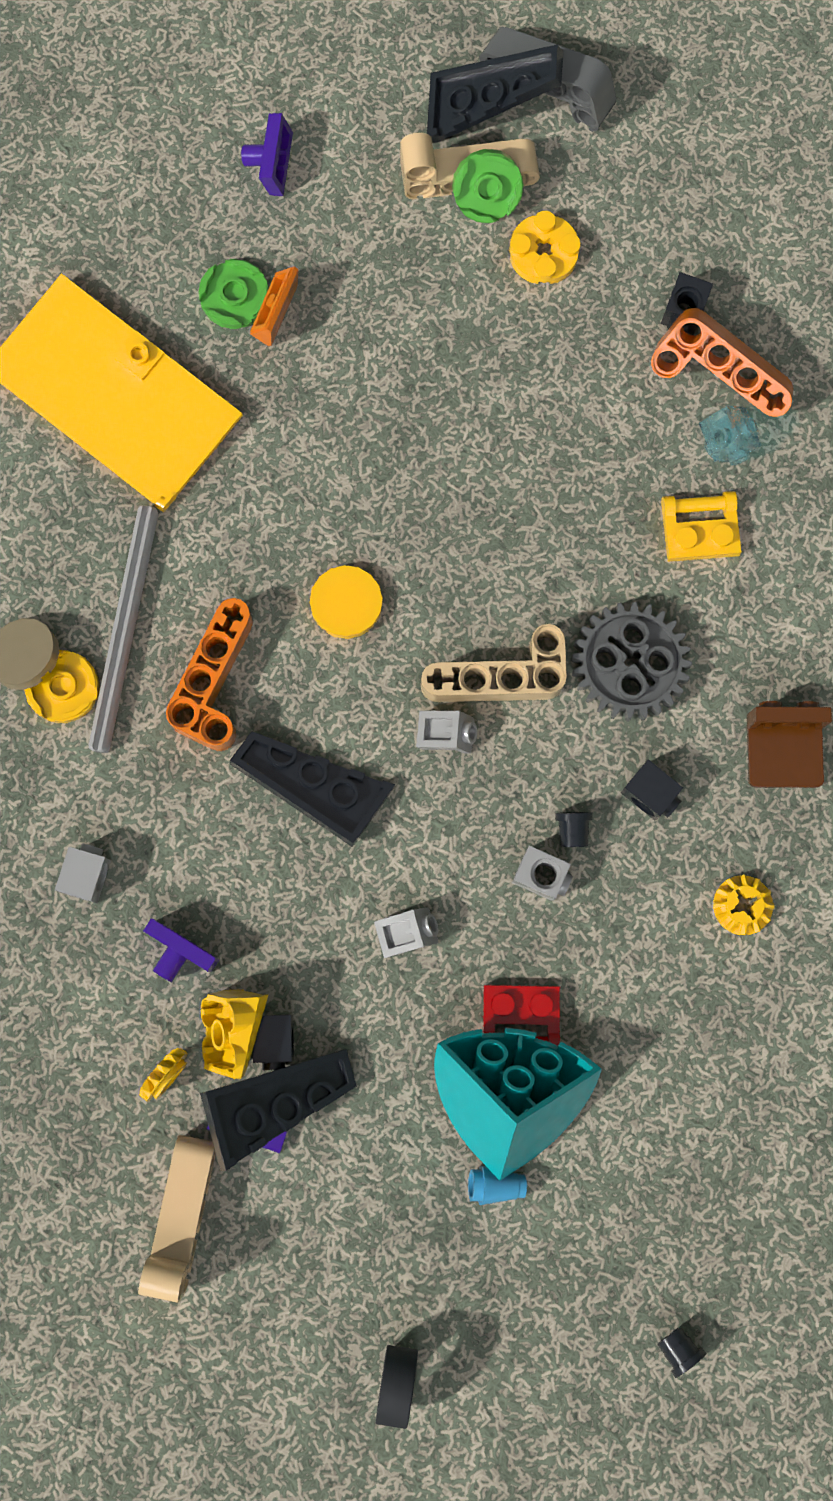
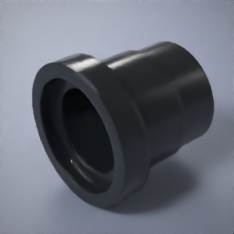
[555,812,593,847]
[657,1326,707,1378]

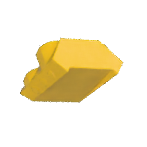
[201,989,269,1079]

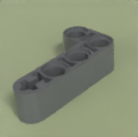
[479,27,617,132]

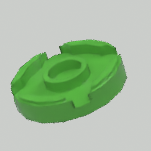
[452,149,524,223]
[198,259,269,329]

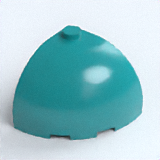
[434,1028,602,1181]

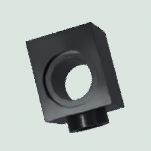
[661,272,713,335]
[620,759,683,821]
[253,1015,294,1070]

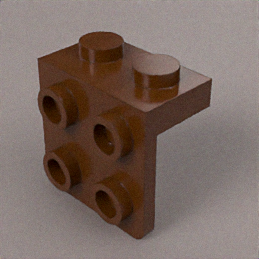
[747,701,832,788]

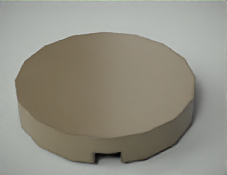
[0,618,59,690]

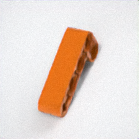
[651,308,794,417]
[166,598,253,751]

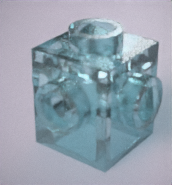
[699,406,762,466]

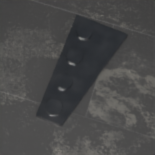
[427,44,563,143]
[230,731,395,847]
[200,1049,357,1171]

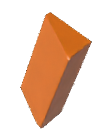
[250,267,298,346]

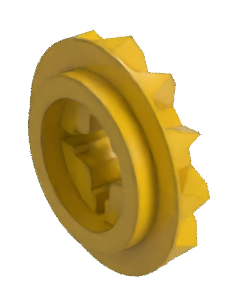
[713,875,775,935]
[139,1048,188,1102]

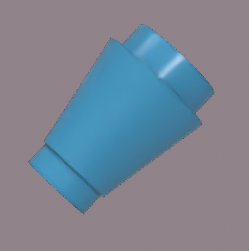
[468,1166,527,1206]

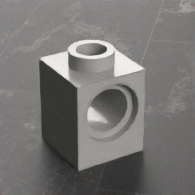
[55,843,111,903]
[512,845,573,901]

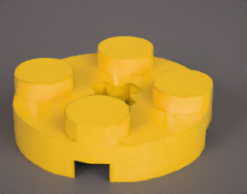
[509,211,581,284]

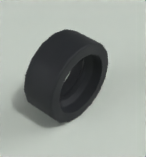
[375,1345,418,1429]

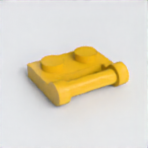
[661,491,742,562]

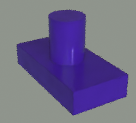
[241,113,293,196]
[143,918,220,983]

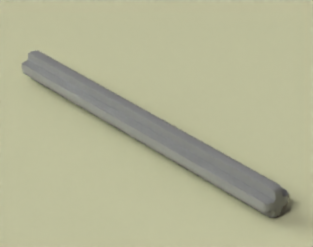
[88,505,159,753]

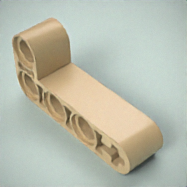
[400,133,540,200]
[421,624,567,702]
[138,1135,216,1303]

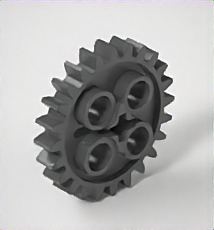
[571,602,692,722]

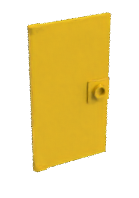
[0,273,243,512]

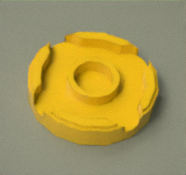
[310,565,383,639]
[24,650,100,723]

